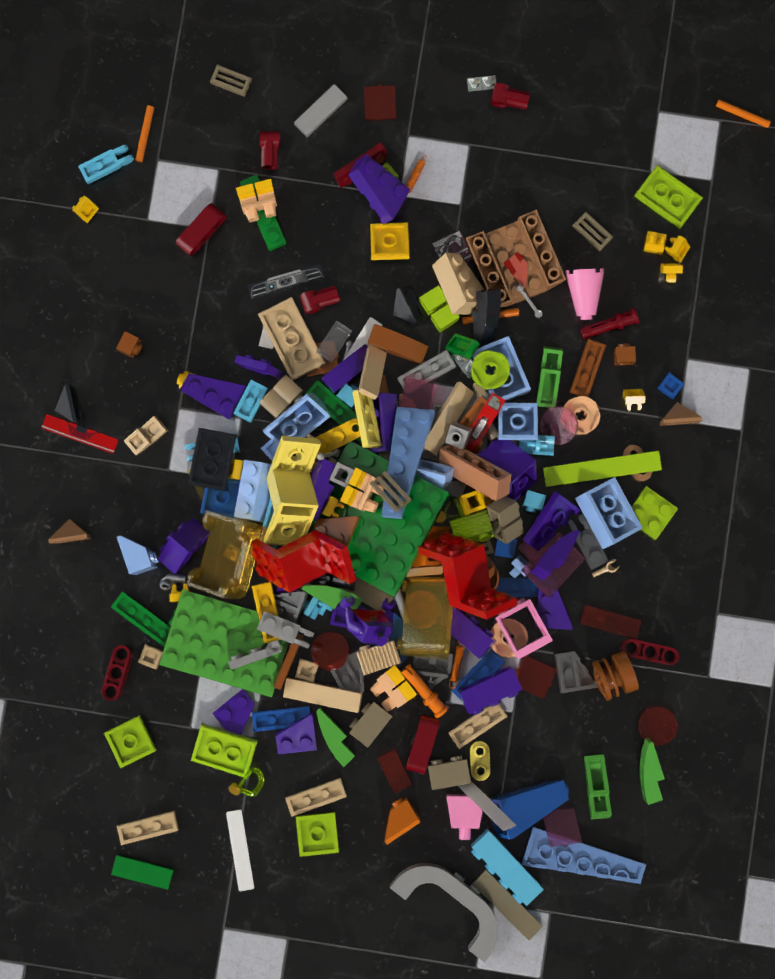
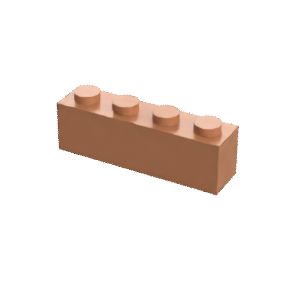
[439,444,512,501]

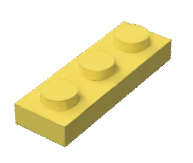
[352,389,382,448]

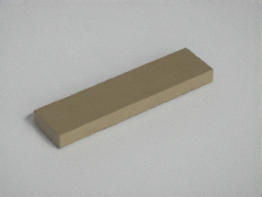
[472,869,543,940]

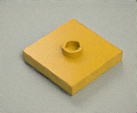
[370,222,409,260]

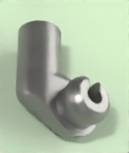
[159,572,188,590]

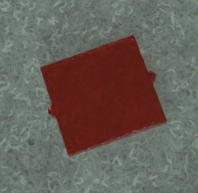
[364,84,396,121]
[516,656,556,699]

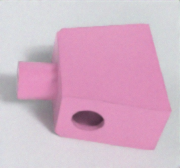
[446,794,483,840]

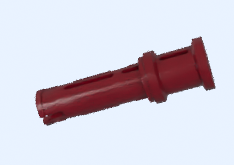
[580,308,639,340]

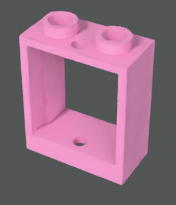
[495,598,553,659]

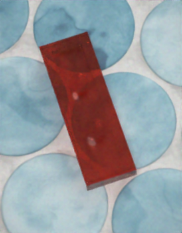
[580,605,641,639]

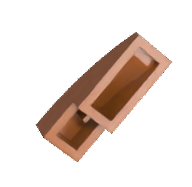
[368,324,428,364]

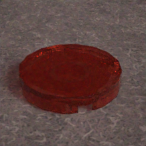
[311,632,350,671]
[638,706,677,745]

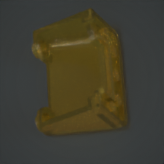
[187,510,263,599]
[397,577,453,660]

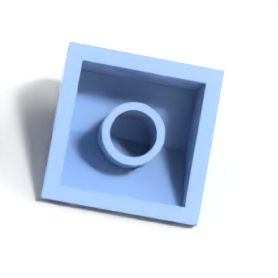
[499,403,538,440]
[117,536,159,575]

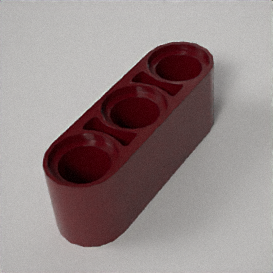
[176,203,226,256]
[620,639,679,665]
[101,645,133,701]
[406,714,440,774]

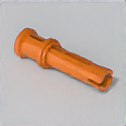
[401,664,449,718]

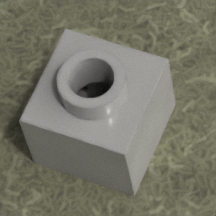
[445,422,472,449]
[329,462,355,488]

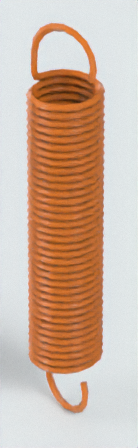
[406,155,427,193]
[449,641,465,689]

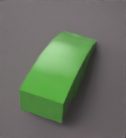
[536,346,563,408]
[300,583,363,609]
[317,707,355,767]
[640,738,665,805]
[584,754,612,820]

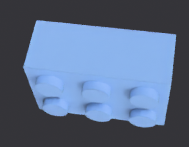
[472,336,531,402]

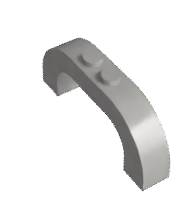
[390,863,498,963]

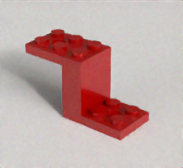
[250,530,356,593]
[417,533,518,620]

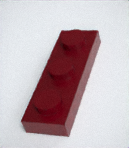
[334,142,387,188]

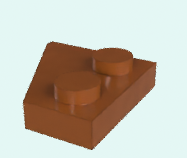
[312,516,360,547]

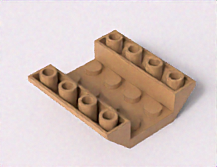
[466,210,566,307]

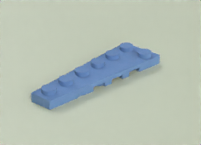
[382,407,435,519]
[521,826,646,884]

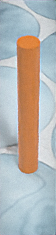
[716,100,771,128]
[135,105,154,162]
[462,308,519,324]

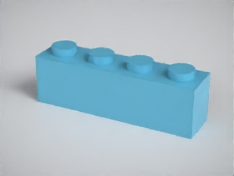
[471,828,544,906]

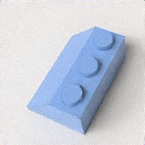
[263,393,330,445]
[234,460,271,523]
[575,477,642,549]

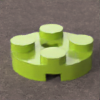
[471,350,510,390]

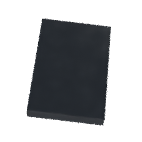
[188,428,237,492]

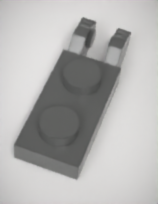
[568,514,608,570]

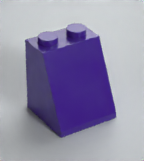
[477,438,537,500]

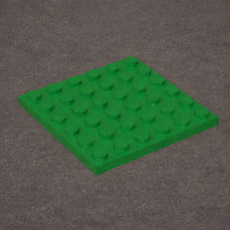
[307,441,450,597]

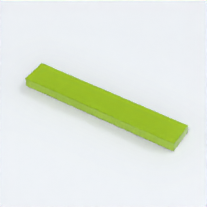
[543,451,662,487]

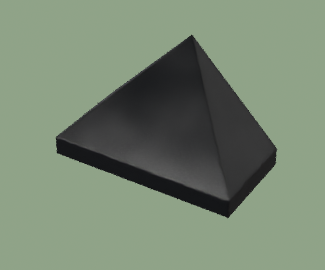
[393,285,428,323]
[55,384,81,424]

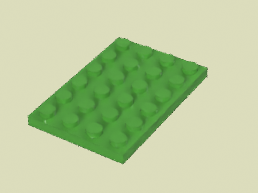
[159,589,289,697]

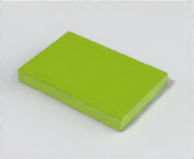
[634,165,703,229]
[191,723,258,778]

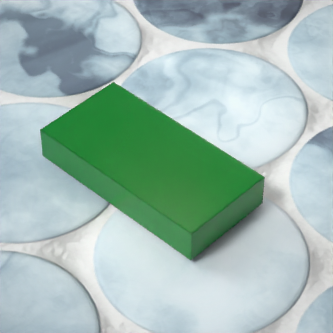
[445,333,480,360]

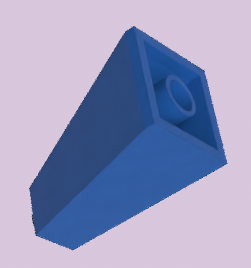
[489,780,569,840]

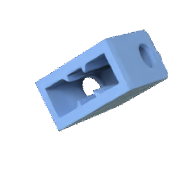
[415,459,454,493]

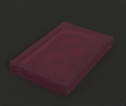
[521,532,586,598]

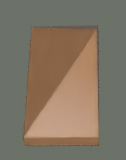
[660,402,702,426]
[48,519,91,544]

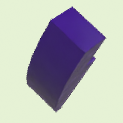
[322,344,368,394]
[311,459,336,521]
[531,530,580,580]

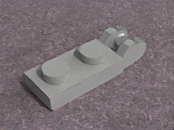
[257,611,314,648]

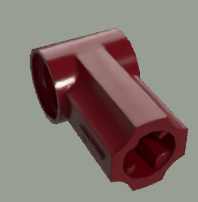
[490,83,530,110]
[260,131,280,170]
[300,286,340,314]

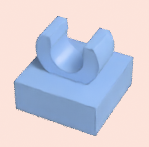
[510,554,533,579]

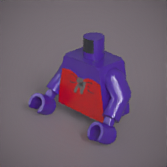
[340,596,396,646]

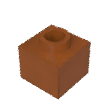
[116,332,142,358]
[613,344,636,366]

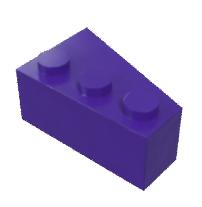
[348,154,411,224]

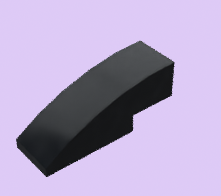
[472,288,501,348]

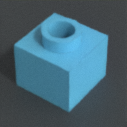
[336,384,358,409]
[522,490,546,514]

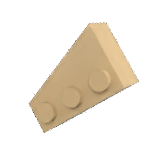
[432,253,485,315]

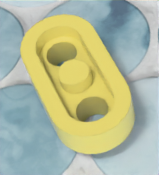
[470,741,490,781]

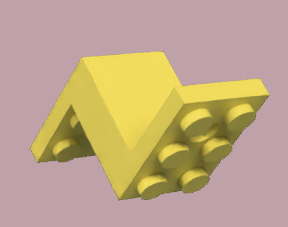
[264,435,321,546]

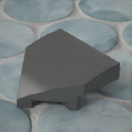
[412,648,453,690]

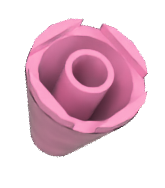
[565,268,604,320]

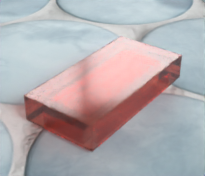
[377,749,412,793]

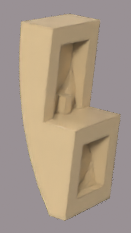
[124,416,168,455]

